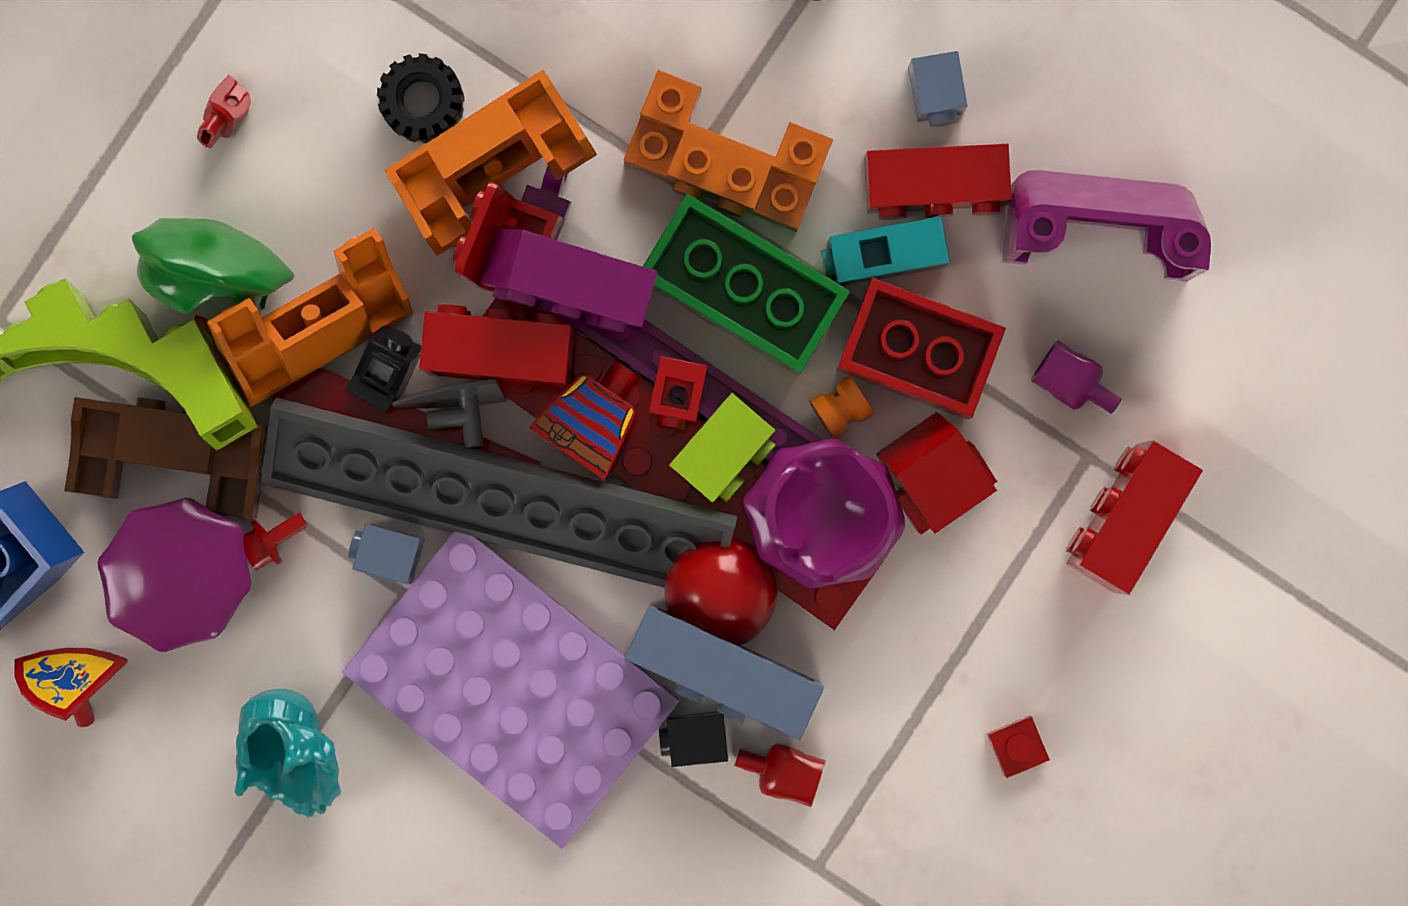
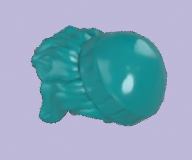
[234,689,342,817]

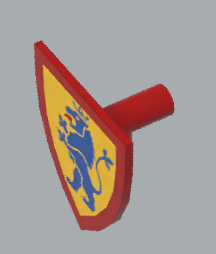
[14,648,128,727]

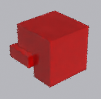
[876,412,998,535]

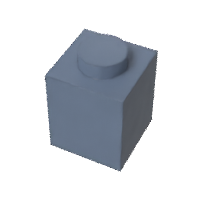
[908,51,968,127]
[348,523,425,584]

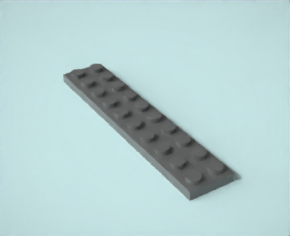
[261,398,737,588]

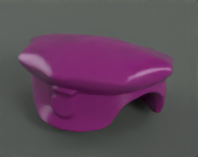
[743,438,905,589]
[97,498,252,652]

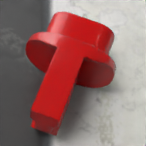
[197,75,251,148]
[244,512,308,571]

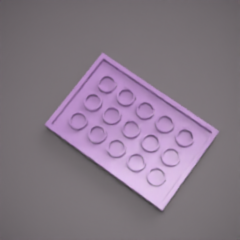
[342,531,680,849]

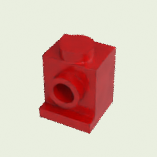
[649,356,707,430]

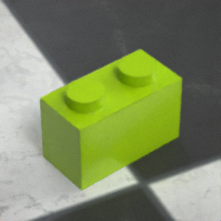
[669,393,776,503]

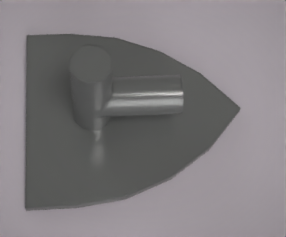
[392,379,506,449]

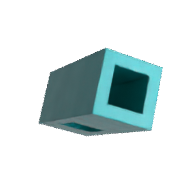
[821,216,950,286]

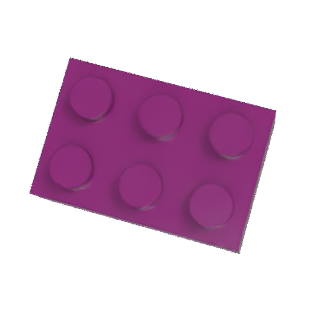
[480,228,658,333]

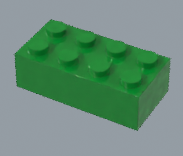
[643,194,850,376]

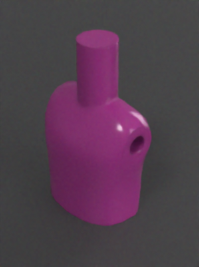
[1031,340,1122,414]

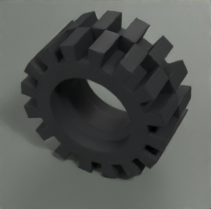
[377,53,465,143]

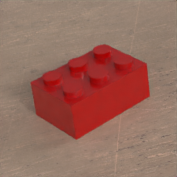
[836,277,1006,420]
[419,304,576,389]
[1066,440,1203,595]

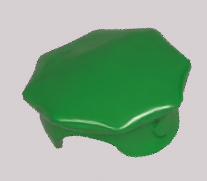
[132,218,295,316]

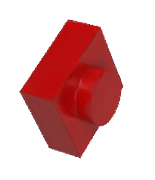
[986,715,1050,778]

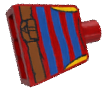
[529,361,639,481]

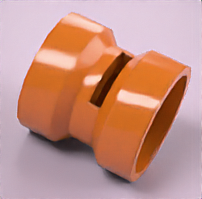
[809,376,874,439]

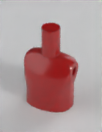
[734,743,826,807]

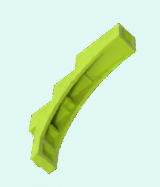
[0,278,258,451]

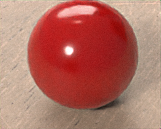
[664,537,777,646]

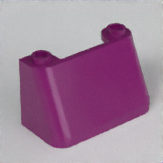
[1002,170,1211,281]

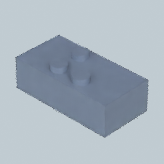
[624,604,825,740]

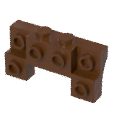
[64,397,267,519]

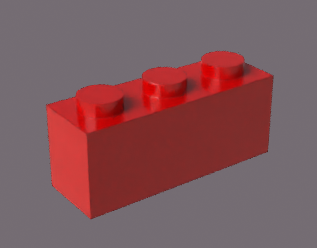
[864,143,1012,220]

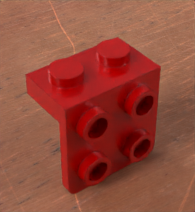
[453,182,563,306]

